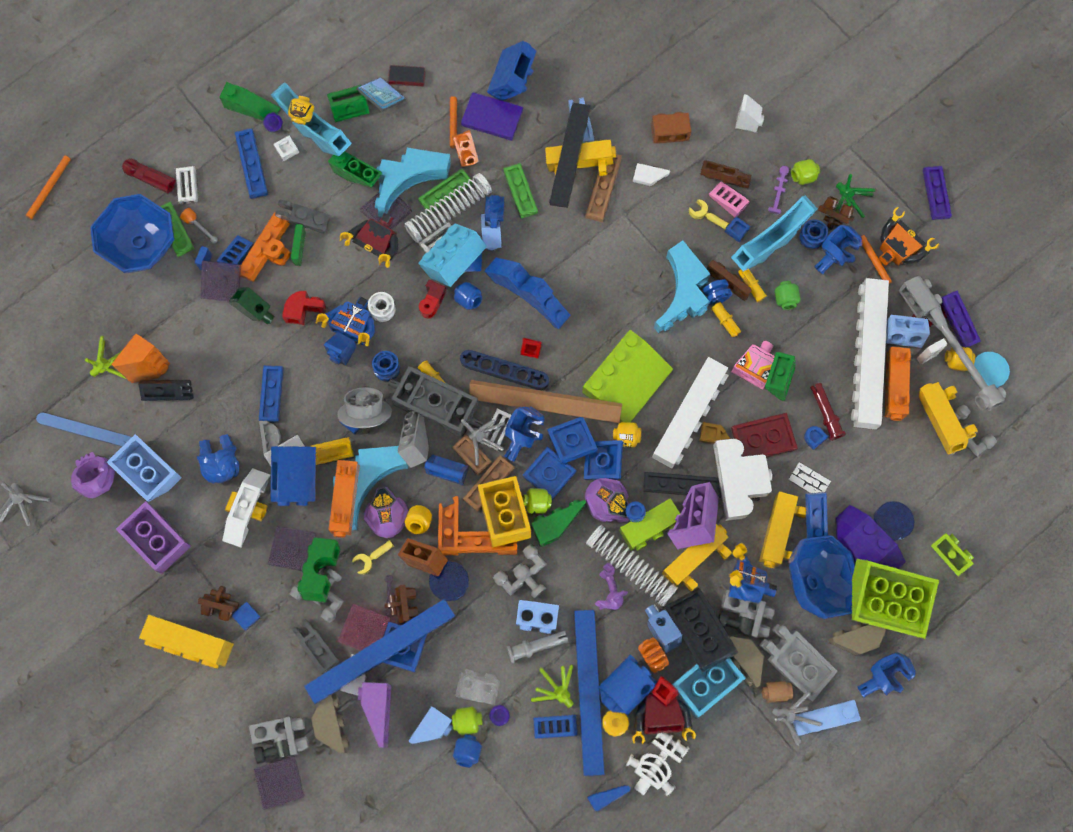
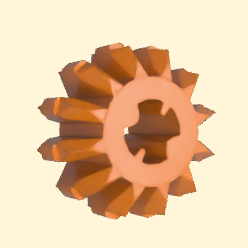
[638,637,669,673]

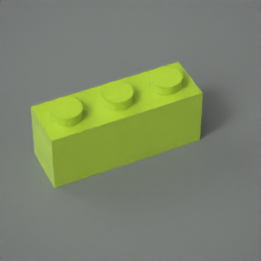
[619,498,680,551]

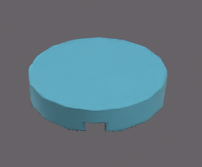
[971,352,1010,388]

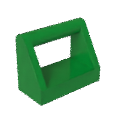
[327,85,370,122]
[765,352,796,401]

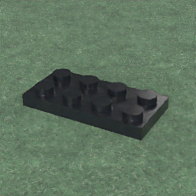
[664,588,738,672]

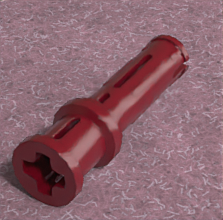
[810,383,846,441]

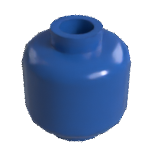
[454,282,482,310]
[453,735,482,768]

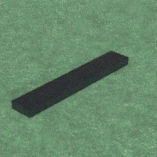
[549,103,591,208]
[643,472,760,501]

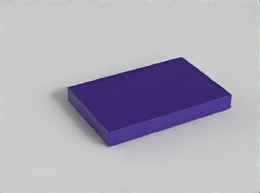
[461,92,523,141]

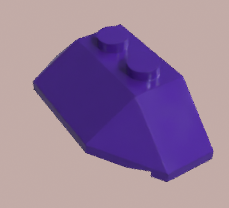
[835,505,906,569]

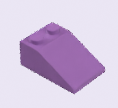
[358,683,391,748]

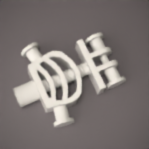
[626,733,689,796]

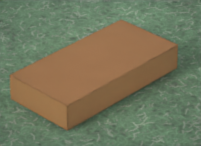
[452,435,492,476]

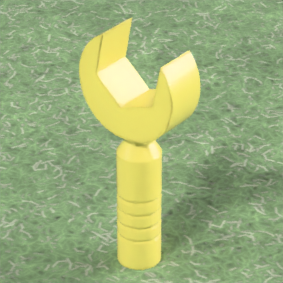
[689,200,729,229]
[352,540,394,575]

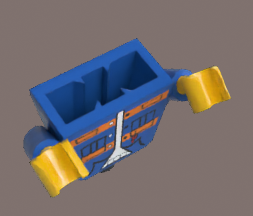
[315,297,375,347]
[728,543,777,603]

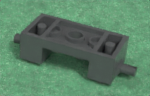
[388,366,484,438]

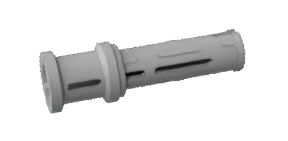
[506,630,568,664]

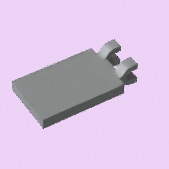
[760,624,838,702]

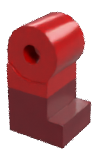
[419,279,447,319]

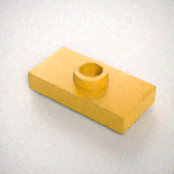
[311,437,354,465]

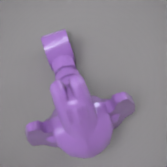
[595,563,628,610]

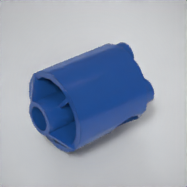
[598,655,657,715]

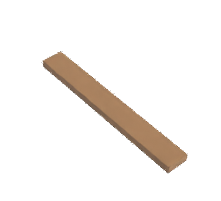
[469,380,622,423]

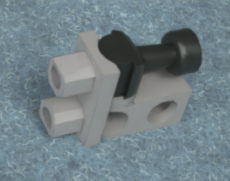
[718,590,775,639]
[249,717,309,764]

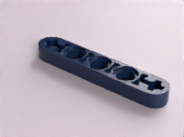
[460,350,549,390]

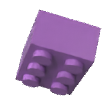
[116,501,191,574]

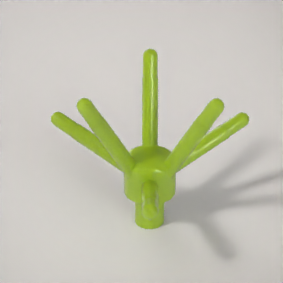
[85,336,126,379]
[531,665,574,708]

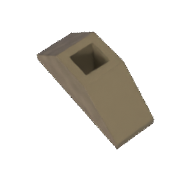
[828,623,886,656]
[729,636,764,689]
[311,693,349,753]

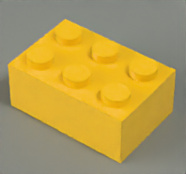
[478,476,531,548]

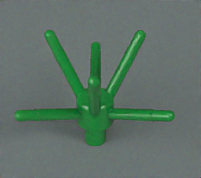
[836,174,876,218]

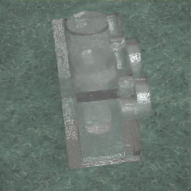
[455,669,500,706]

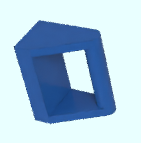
[424,454,469,485]

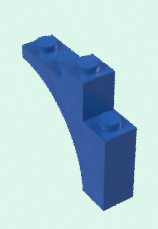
[485,257,570,329]

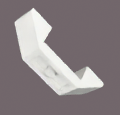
[222,468,271,548]

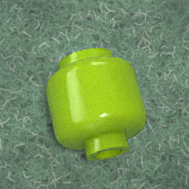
[791,159,820,185]
[522,488,552,514]
[452,706,483,735]

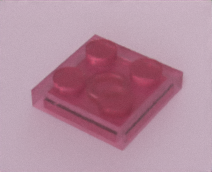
[338,604,391,651]

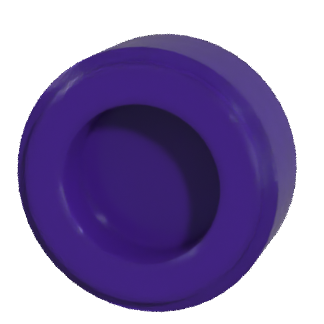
[263,113,282,132]
[489,705,510,726]

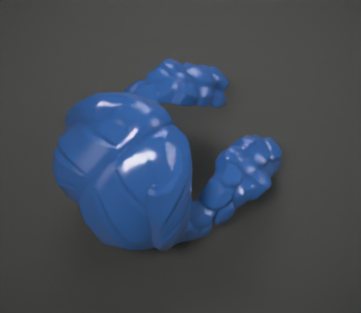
[197,434,240,484]

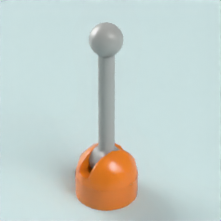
[180,207,218,244]

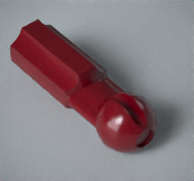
[122,158,176,194]

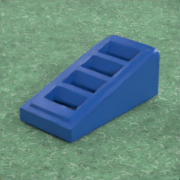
[216,235,254,275]
[534,715,578,739]
[587,785,631,811]

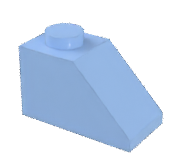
[481,214,502,250]
[408,707,453,744]

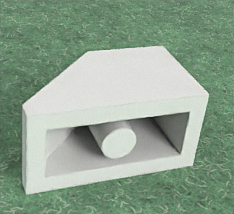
[735,94,764,132]

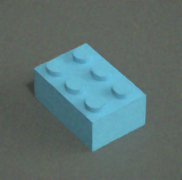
[418,223,487,287]
[672,658,746,718]

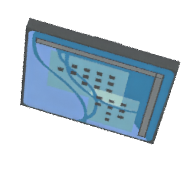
[356,77,406,111]

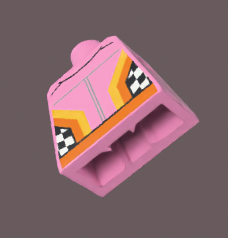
[731,341,775,390]

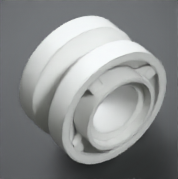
[368,292,396,322]

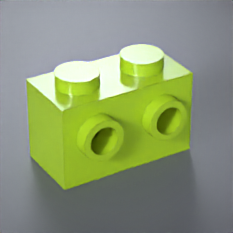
[931,533,974,576]

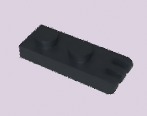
[138,380,194,401]

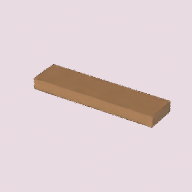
[585,154,622,223]

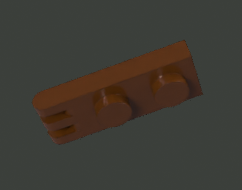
[707,260,751,301]

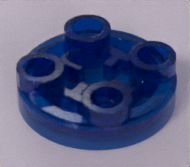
[874,501,914,541]
[429,561,469,602]

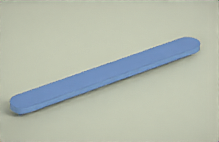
[36,413,131,447]

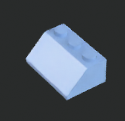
[107,434,182,502]

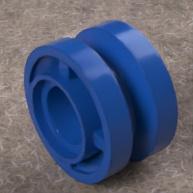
[799,219,828,249]
[702,279,732,305]
[372,351,400,381]

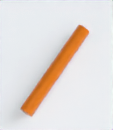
[450,96,457,149]
[861,235,892,284]

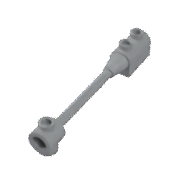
[899,276,1006,411]

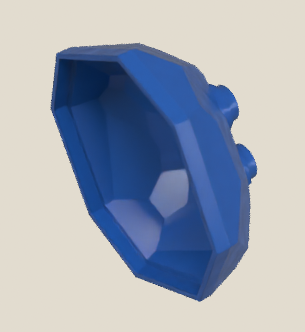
[90,194,174,273]
[788,535,855,619]

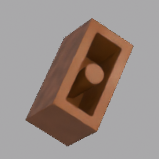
[651,112,691,144]
[398,538,448,576]

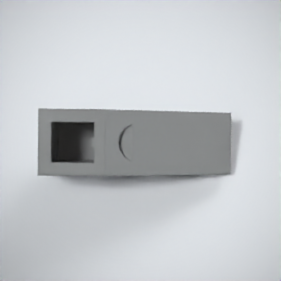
[398,411,429,468]

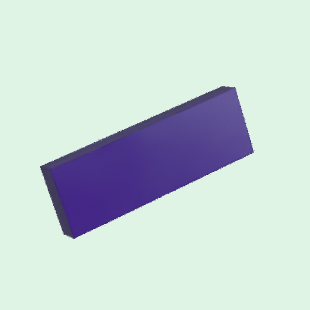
[923,166,952,220]
[941,290,981,347]

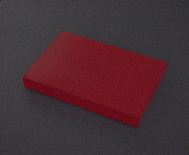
[731,413,798,458]

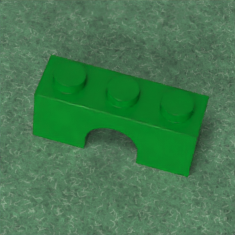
[297,537,340,602]

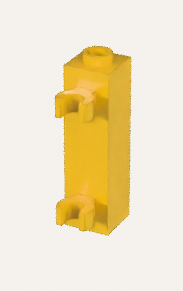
[545,139,616,176]
[919,382,978,454]
[759,491,806,568]
[662,524,732,592]

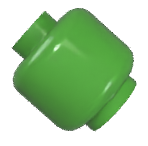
[774,281,801,310]

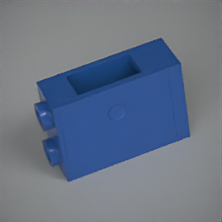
[487,41,537,101]
[271,446,316,506]

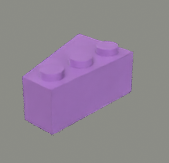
[668,482,719,549]

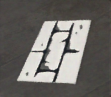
[789,462,831,493]

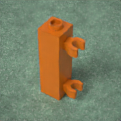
[885,347,911,421]
[329,460,360,538]

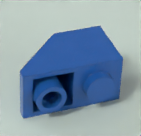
[324,332,357,365]

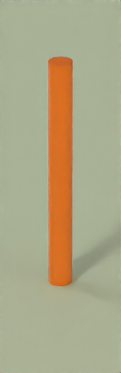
[25,155,71,219]

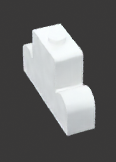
[713,439,772,521]

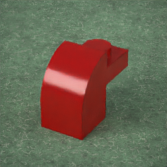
[282,291,326,325]

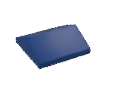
[584,440,623,481]
[382,622,427,672]

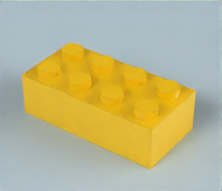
[139,615,234,669]

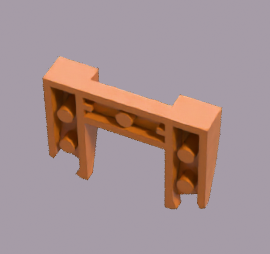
[438,496,517,556]

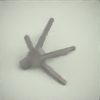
[461,419,505,466]
[0,482,50,526]
[773,692,822,745]

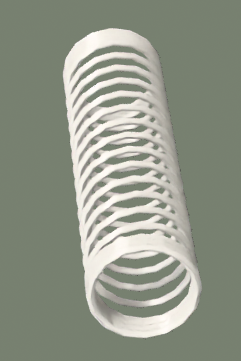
[404,173,492,243]
[586,525,678,607]

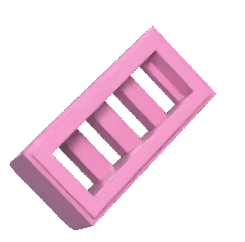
[709,182,750,217]

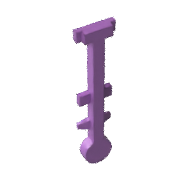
[768,166,789,214]

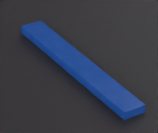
[304,599,455,705]
[574,610,604,776]

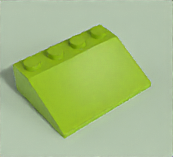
[582,330,673,422]
[852,559,939,639]

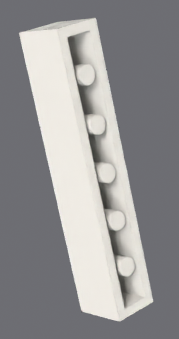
[652,357,729,468]

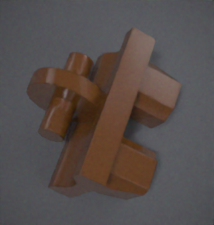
[817,196,855,229]
[384,585,418,624]
[198,586,239,621]

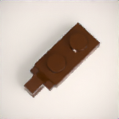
[700,160,752,188]

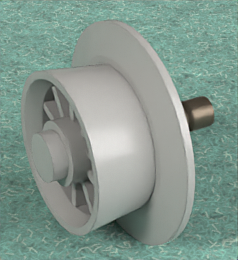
[337,387,392,434]

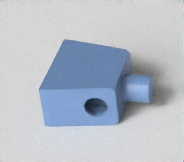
[645,604,682,654]

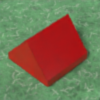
[520,338,542,359]
[651,676,678,706]

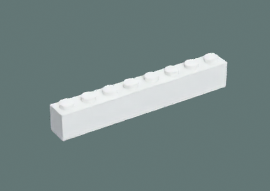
[851,278,889,429]

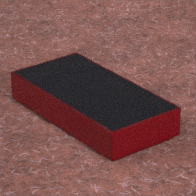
[388,65,426,86]

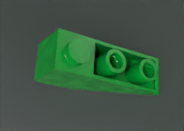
[328,151,382,188]
[531,499,586,547]

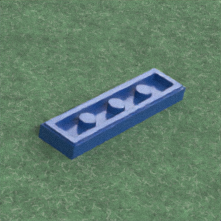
[235,128,269,199]

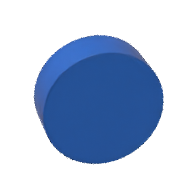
[626,501,646,522]

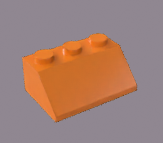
[111,334,170,383]

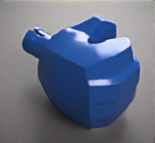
[814,225,862,275]
[504,407,545,462]
[857,652,916,698]

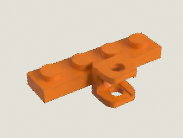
[236,212,291,282]

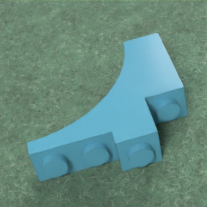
[271,83,352,156]
[375,148,451,217]
[731,195,818,271]
[654,240,710,333]
[333,446,408,531]

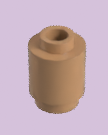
[762,681,793,703]

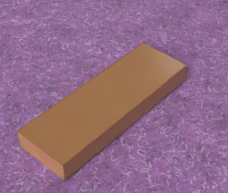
[463,455,515,512]

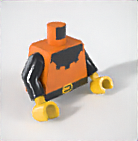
[879,207,940,266]

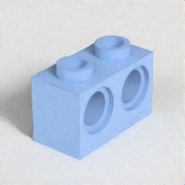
[886,315,930,348]
[516,600,559,634]

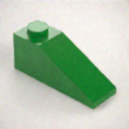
[219,82,280,121]

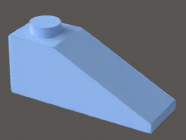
[793,700,861,736]

